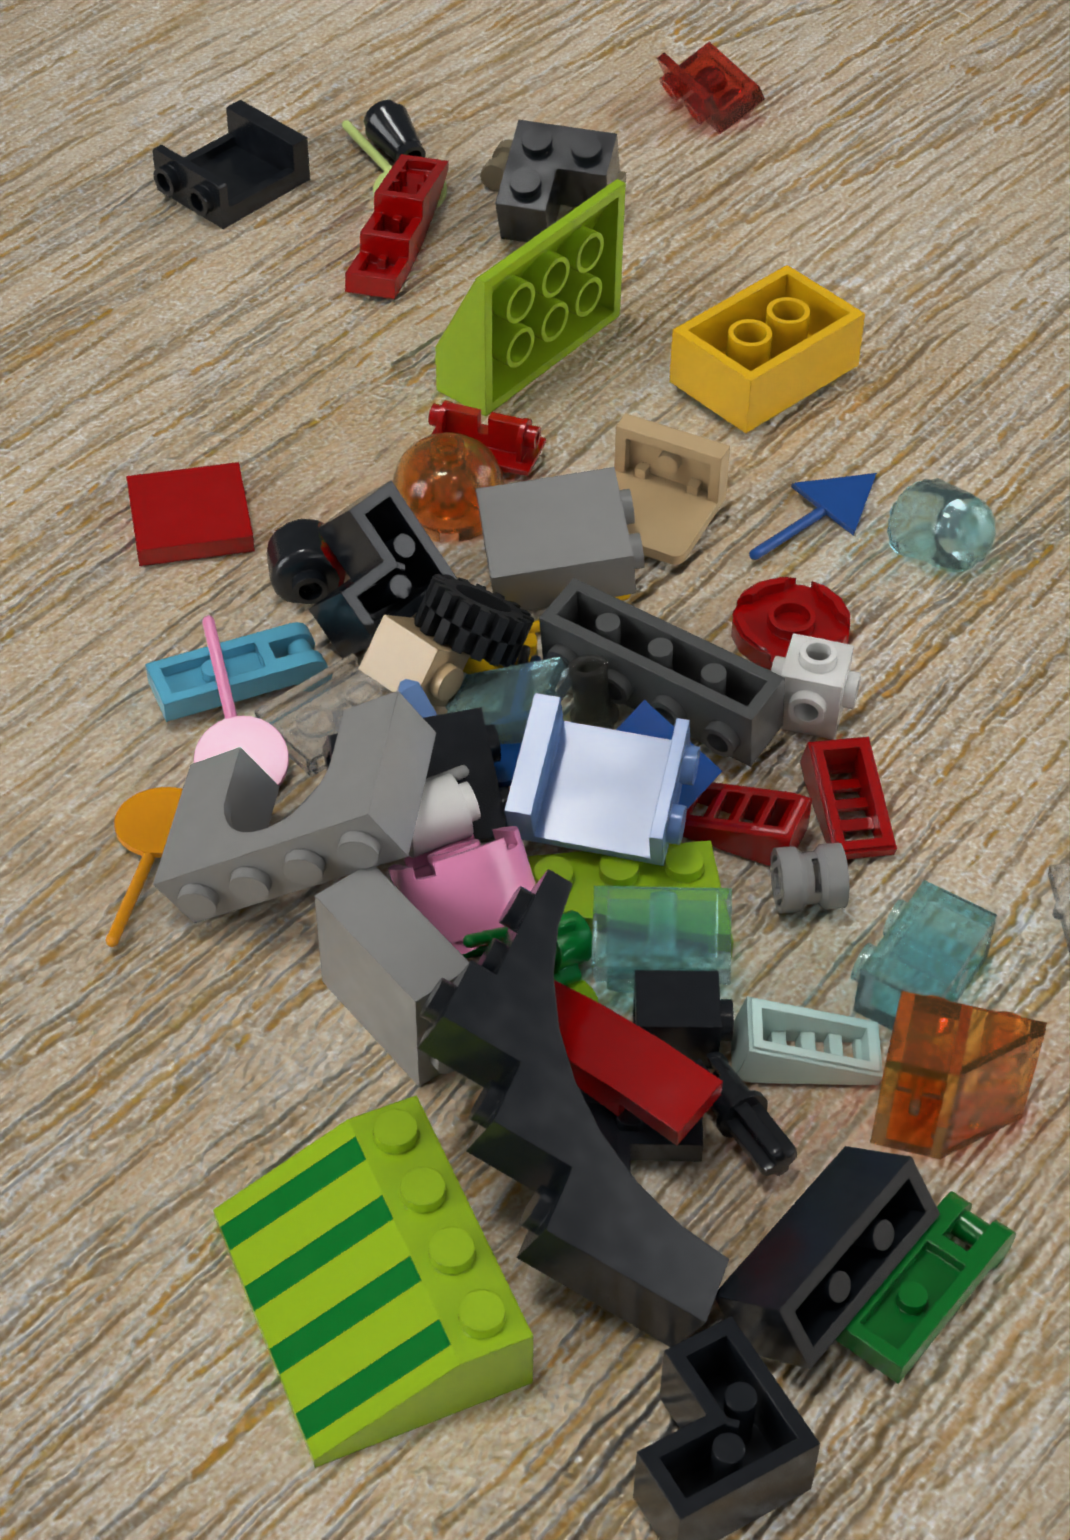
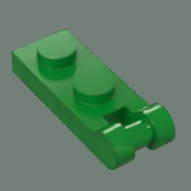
[835,1191,1016,1384]

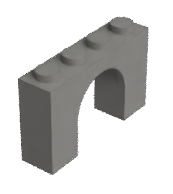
[153,691,436,923]

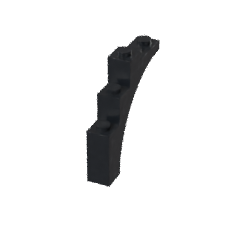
[417,869,729,1347]

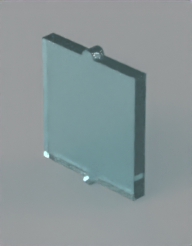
[446,657,565,736]

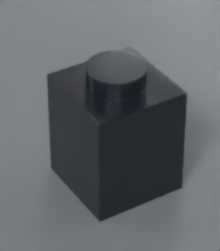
[632,970,734,1069]

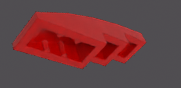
[345,154,449,299]
[554,980,723,1146]

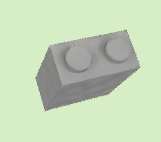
[476,467,645,611]
[314,865,469,1087]

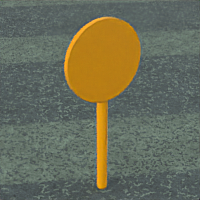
[105,787,183,947]

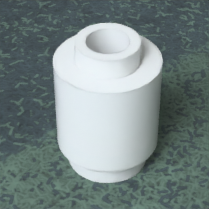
[409,773,481,858]

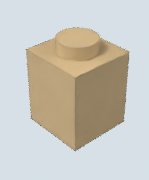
[358,615,470,707]

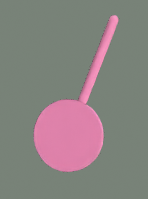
[193,616,289,786]

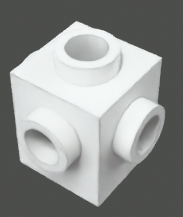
[771,633,861,740]

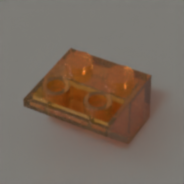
[870,990,1047,1159]

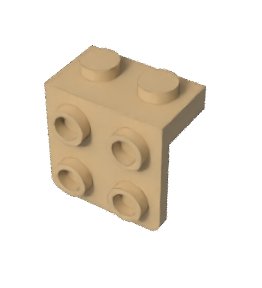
[614,413,730,565]

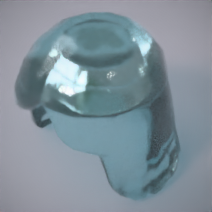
[887,478,996,572]

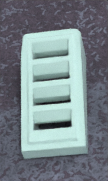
[731,996,883,1085]

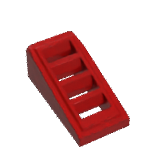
[800,736,897,860]
[683,782,812,866]

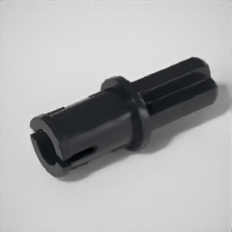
[695,1051,797,1176]

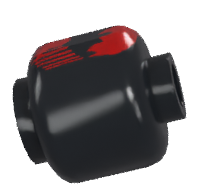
[267,519,346,604]

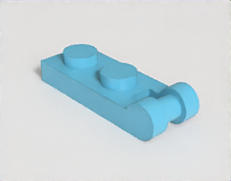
[145,622,330,722]

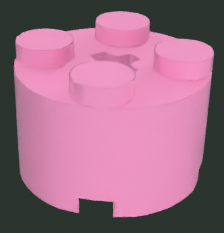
[388,826,536,954]

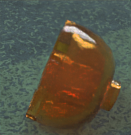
[393,432,504,542]

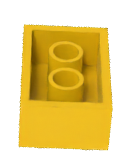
[669,265,865,433]

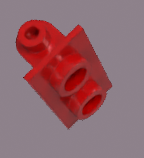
[423,400,546,476]

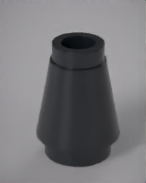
[364,100,426,162]

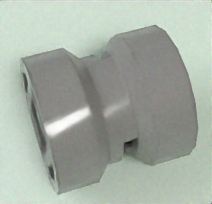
[770,842,850,913]

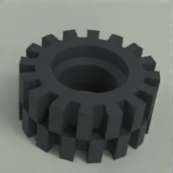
[414,574,534,667]

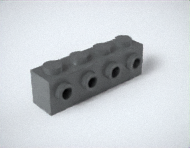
[539,578,785,767]

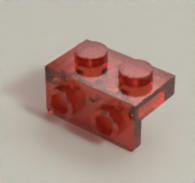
[656,42,765,134]

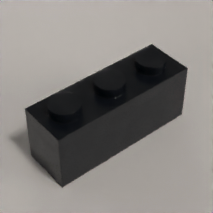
[715,1146,940,1369]

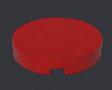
[731,577,850,670]

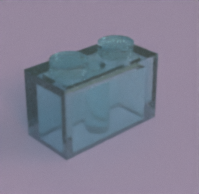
[851,880,997,1047]
[591,886,732,993]

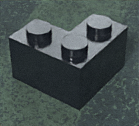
[495,120,620,243]
[309,480,457,659]
[633,1316,820,1540]

